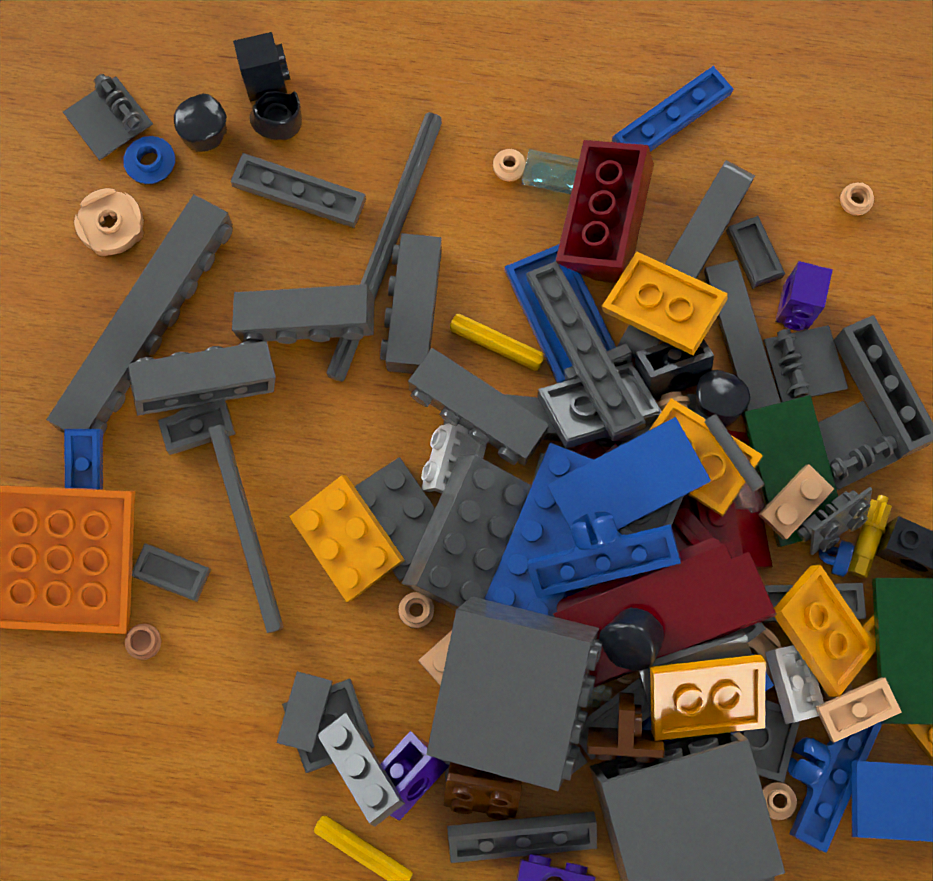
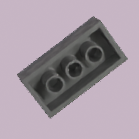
[402,455,532,611]

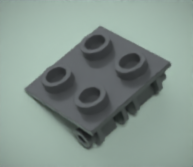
[63,74,153,161]
[764,325,848,402]
[818,401,898,490]
[797,487,872,555]

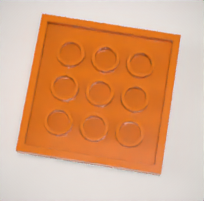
[0,485,135,634]

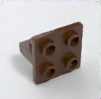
[587,692,664,763]
[444,762,522,820]

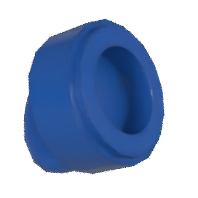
[819,540,855,577]

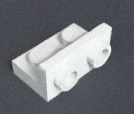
[421,423,487,493]
[765,645,824,724]

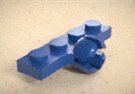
[527,511,681,598]
[788,722,882,853]

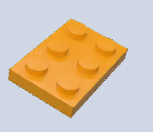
[602,251,728,355]
[649,398,763,517]
[289,475,405,602]
[774,565,876,697]
[650,654,766,741]

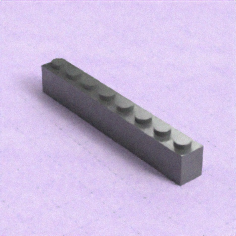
[46,194,233,435]

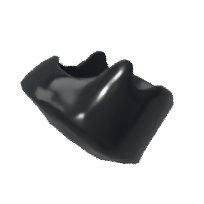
[249,91,302,140]
[174,93,227,152]
[696,370,751,428]
[599,607,664,670]

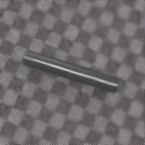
[704,414,765,492]

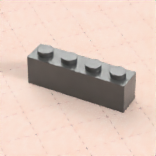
[380,233,442,374]
[232,284,374,344]
[834,315,933,460]
[128,341,276,416]
[408,348,549,466]

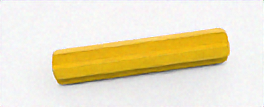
[450,314,544,371]
[313,816,413,881]

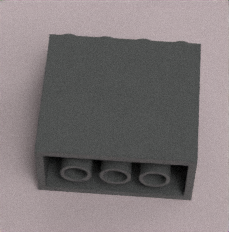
[426,597,603,791]
[589,731,785,881]

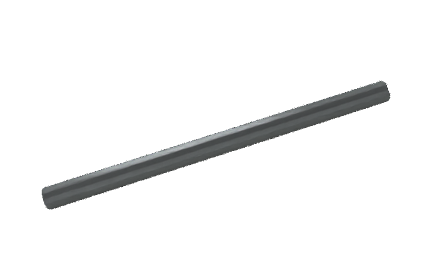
[327,112,442,382]

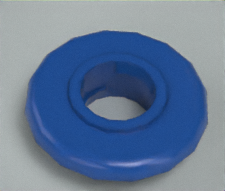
[124,136,175,184]

